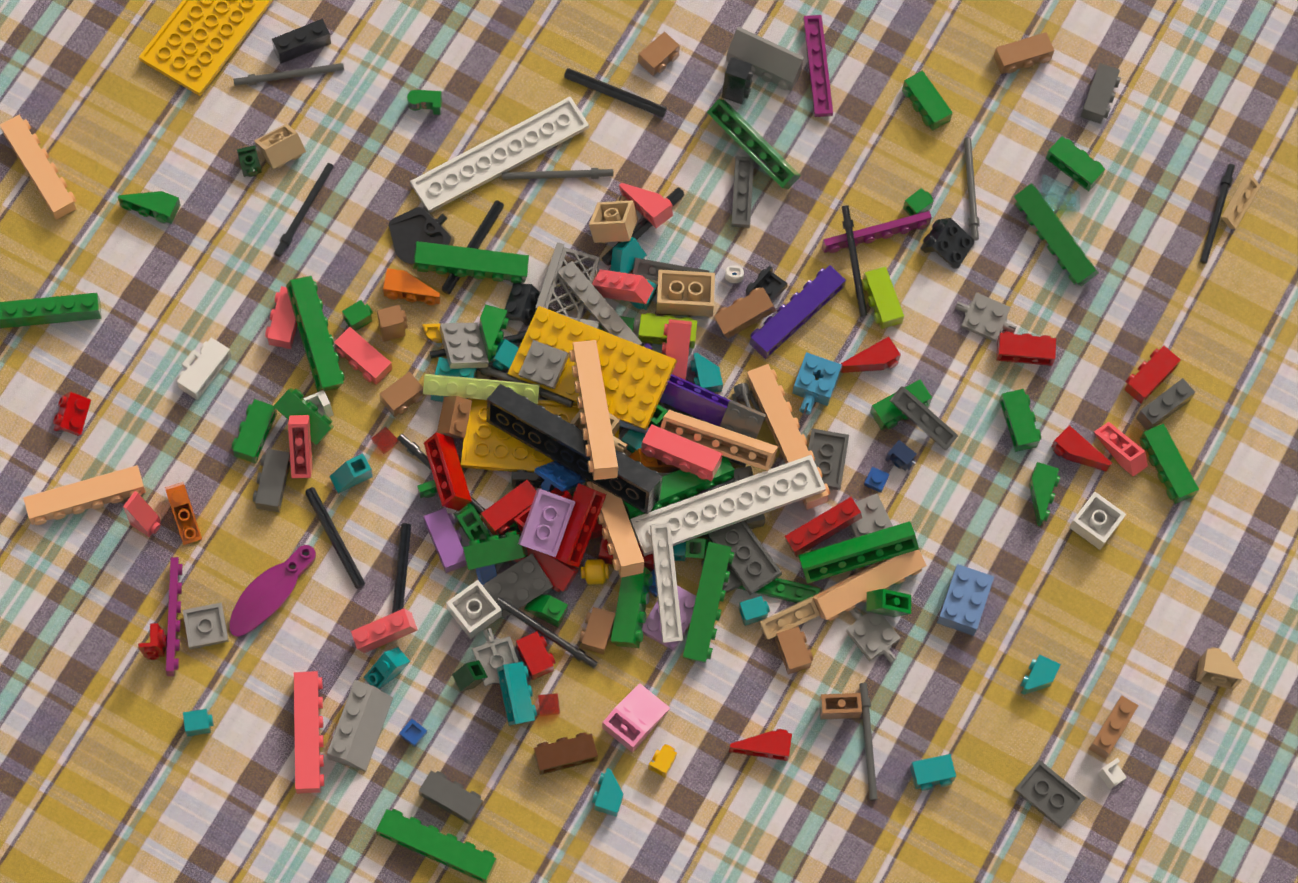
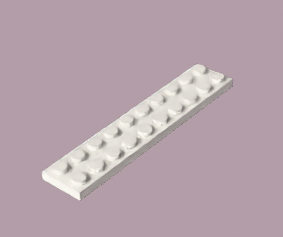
[410,97,589,213]
[630,455,826,556]

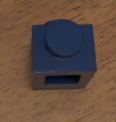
[885,440,917,471]

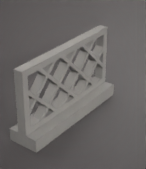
[535,242,600,322]

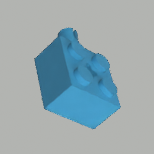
[792,352,842,415]

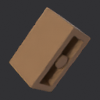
[638,31,680,76]
[377,305,408,342]
[379,371,424,417]
[437,396,472,439]
[579,607,615,655]
[775,626,813,675]
[819,693,862,720]

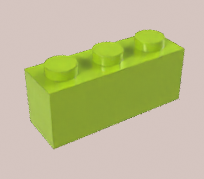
[862,266,904,329]
[638,313,697,348]

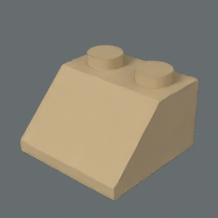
[254,124,306,169]
[1196,647,1243,690]

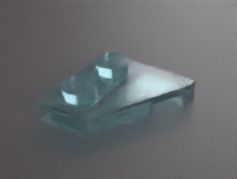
[1042,175,1080,212]

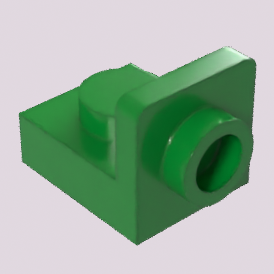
[417,480,438,498]

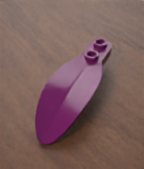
[229,545,316,637]

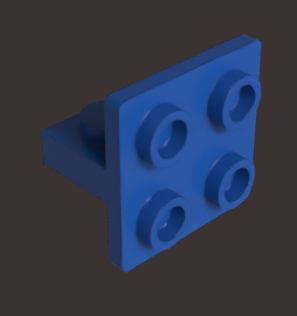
[534,461,586,492]

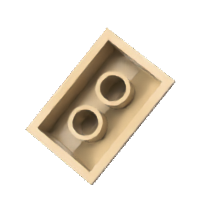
[656,270,715,317]

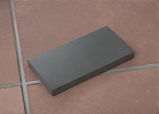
[706,521,782,595]

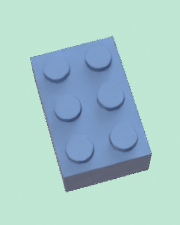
[937,564,994,636]

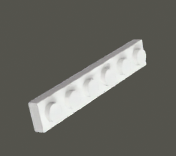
[650,523,683,643]

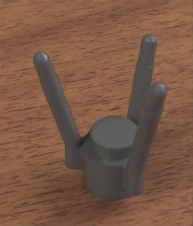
[732,383,765,421]

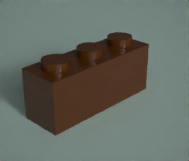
[534,732,598,775]

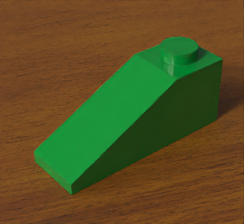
[453,503,491,543]

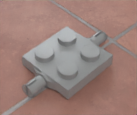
[955,292,1017,342]
[845,607,901,663]
[472,628,519,686]

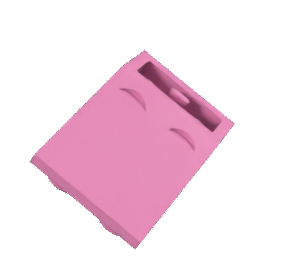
[602,684,670,753]

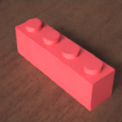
[641,424,722,481]

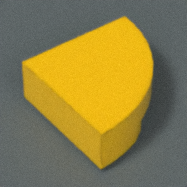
[422,323,442,343]

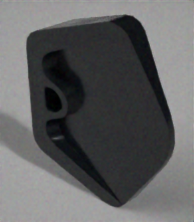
[389,207,455,265]

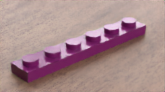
[803,15,833,117]
[822,211,932,253]
[166,557,183,676]

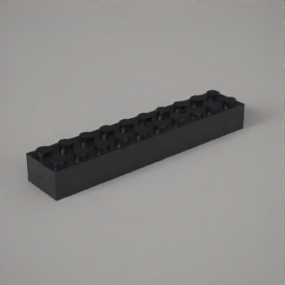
[486,384,663,514]

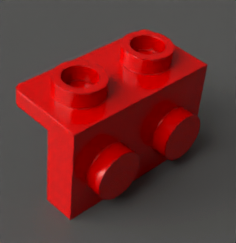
[53,391,91,436]
[138,623,167,660]

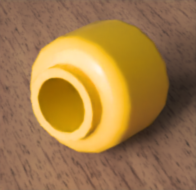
[581,559,609,585]

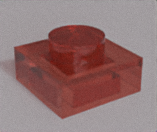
[371,427,399,454]
[538,693,560,716]

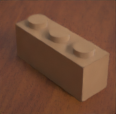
[993,32,1055,74]
[714,287,777,339]
[1089,695,1139,759]

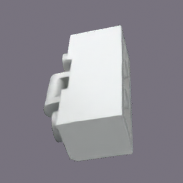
[177,337,231,400]

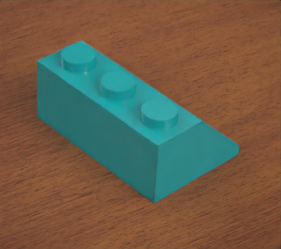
[497,662,537,726]

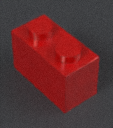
[516,631,556,680]

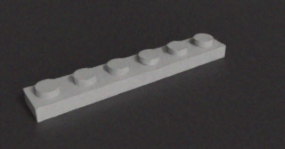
[557,261,642,346]

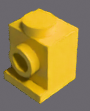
[648,744,677,778]

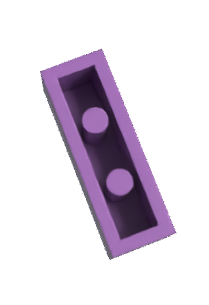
[424,508,467,573]

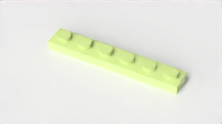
[423,374,540,404]

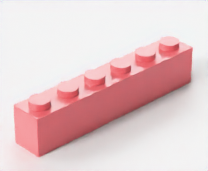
[294,671,324,794]

